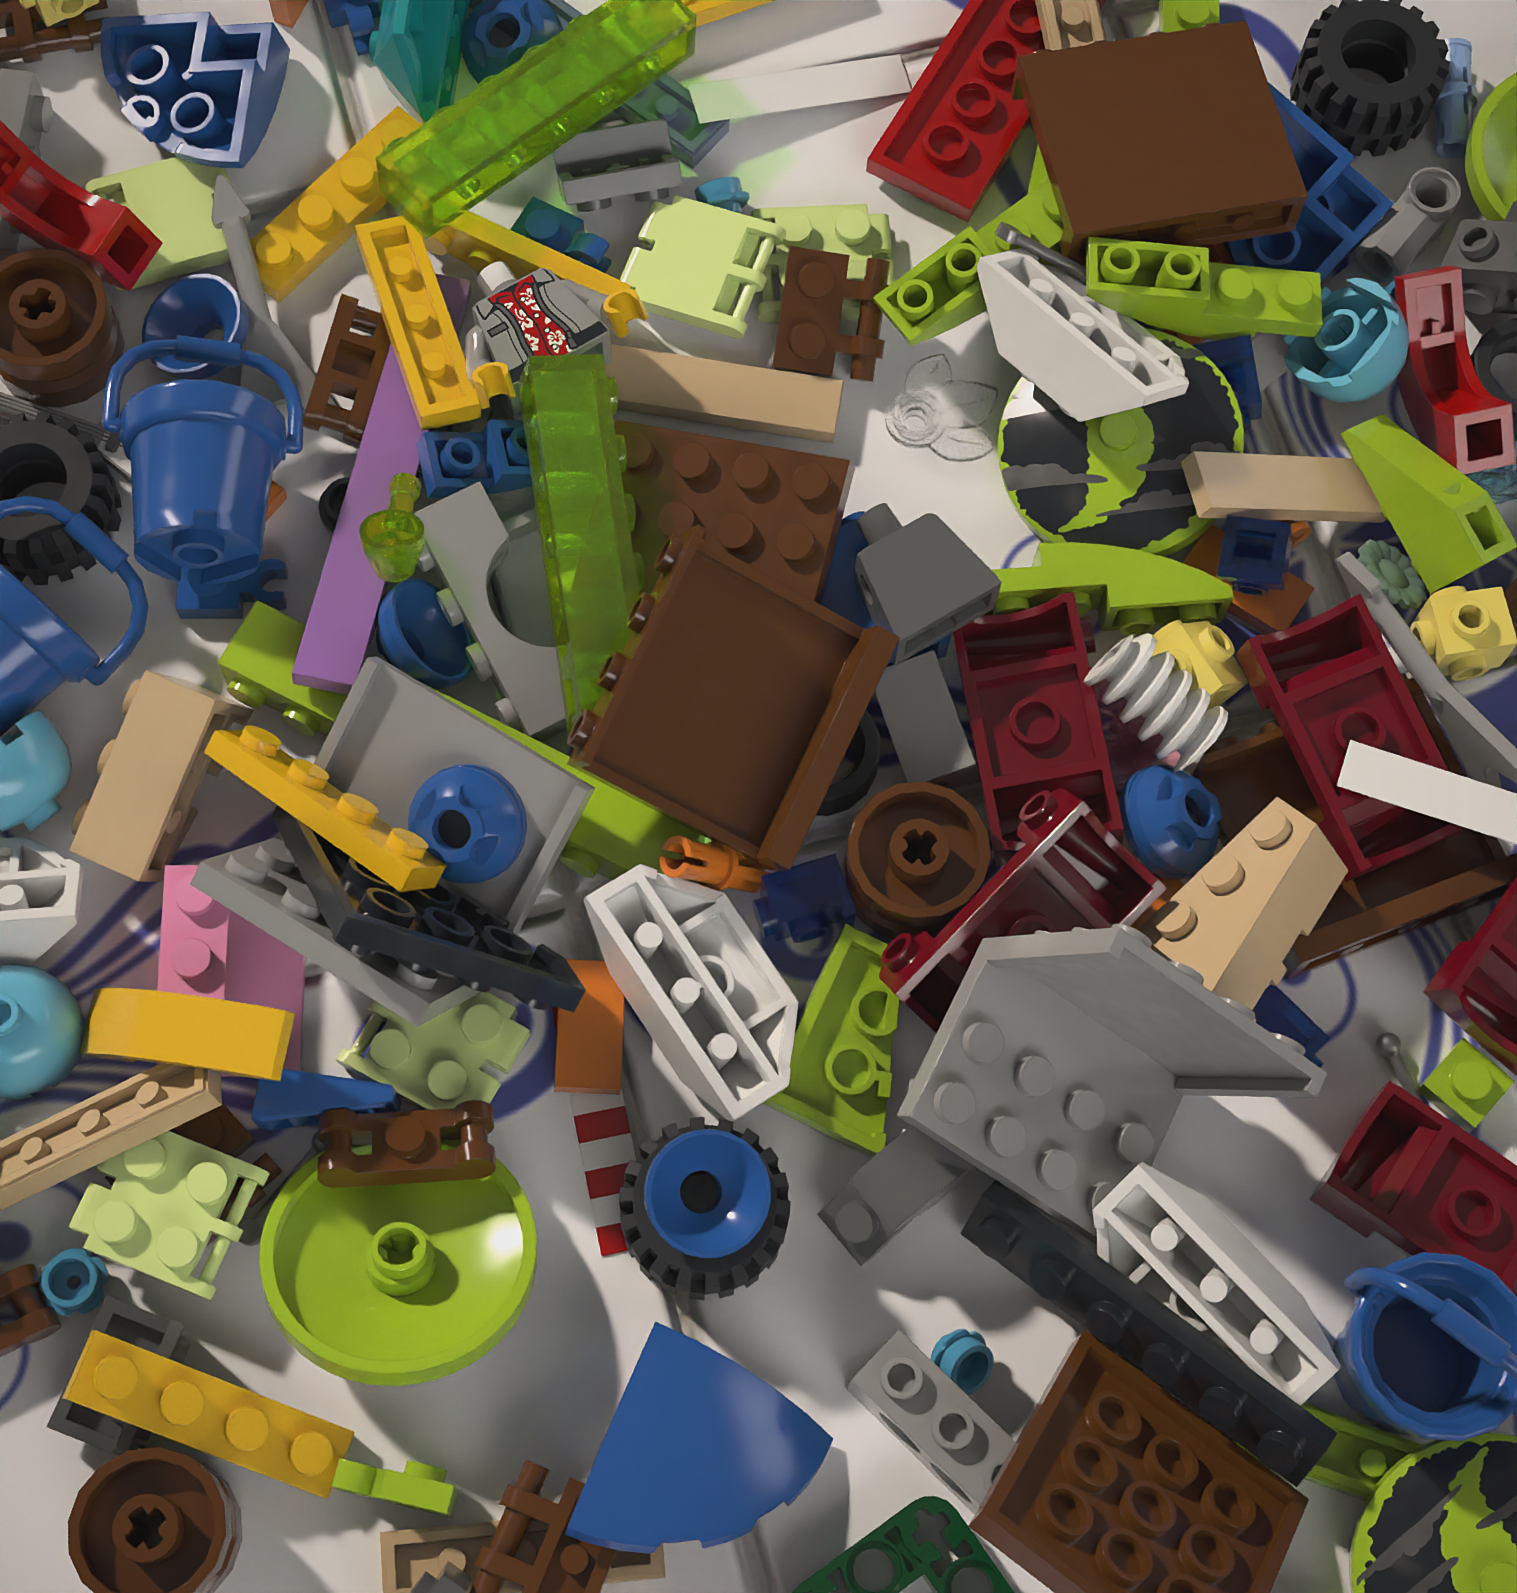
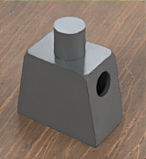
[854,503,1002,666]

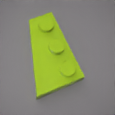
[763,924,900,1158]

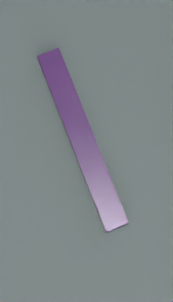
[292,273,472,695]

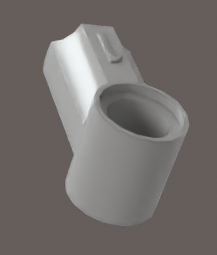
[1355,167,1461,283]

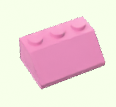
[157,865,306,1077]

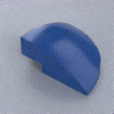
[100,11,290,168]
[1228,82,1394,285]
[565,1321,834,1554]

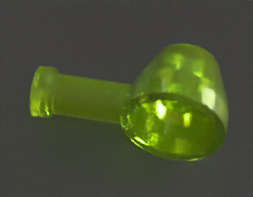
[359,473,425,582]

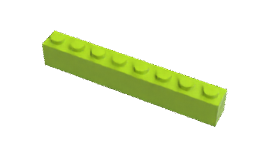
[217,600,705,880]

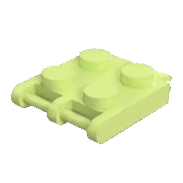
[85,157,231,291]
[620,195,786,339]
[751,204,895,323]
[336,992,531,1110]
[68,1131,270,1301]

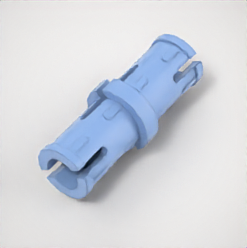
[1433,38,1478,158]

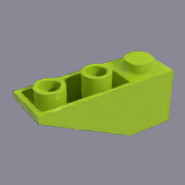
[1341,414,1517,594]

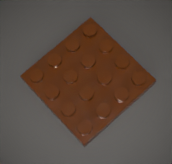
[555,419,855,669]
[968,1329,1309,1593]

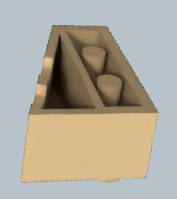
[69,670,254,882]
[1138,797,1349,1022]

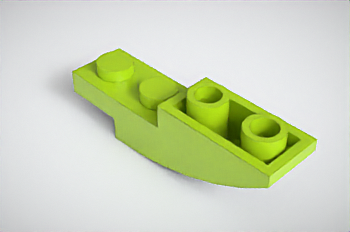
[873,179,1064,346]
[1086,237,1323,345]
[984,542,1234,636]

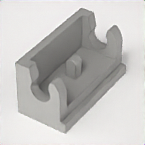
[875,650,981,789]

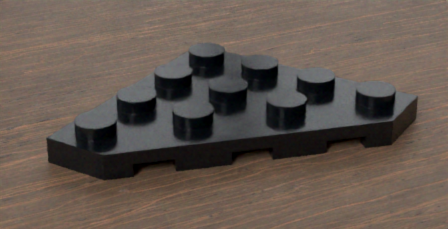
[272,805,586,1012]

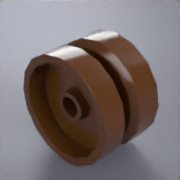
[0,248,125,408]
[842,781,991,939]
[68,1447,242,1593]

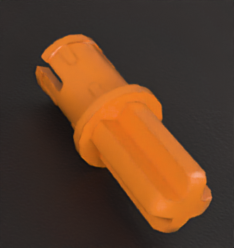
[659,836,771,893]

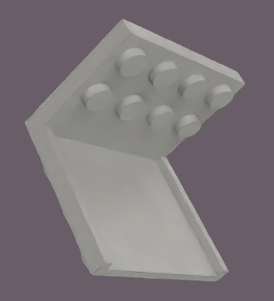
[190,656,595,1027]
[897,924,1327,1245]

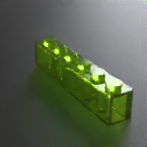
[375,0,697,239]
[518,354,645,737]

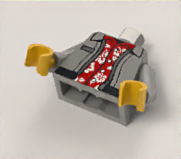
[465,261,649,416]

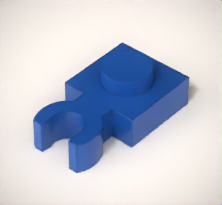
[176,559,288,619]

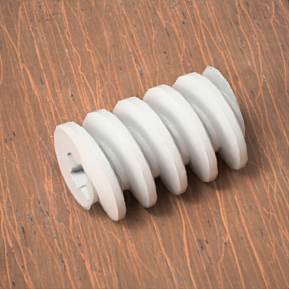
[1083,633,1228,773]

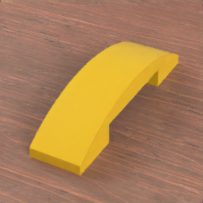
[79,988,295,1081]

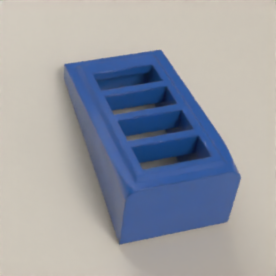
[252,1069,401,1131]

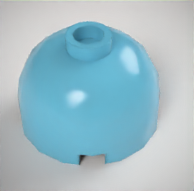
[1283,278,1409,403]
[0,710,72,832]
[0,963,86,1100]

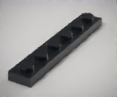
[960,1180,1337,1487]

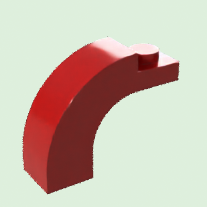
[0,120,163,292]
[1394,265,1516,474]

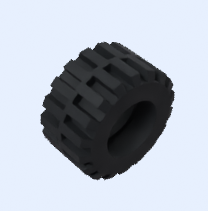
[1290,0,1450,157]
[0,413,122,585]
[619,1117,791,1300]

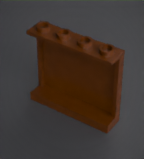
[1011,20,1308,266]
[567,525,900,871]
[1192,673,1517,980]

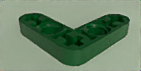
[792,1496,1014,1593]

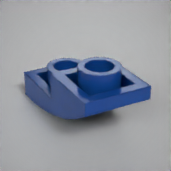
[416,420,559,499]

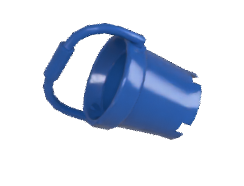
[102,335,304,584]
[0,496,149,737]
[1333,1252,1517,1441]

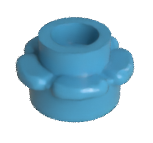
[694,177,750,214]
[39,1248,108,1316]
[931,1329,994,1395]

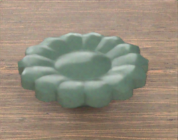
[1358,539,1427,610]

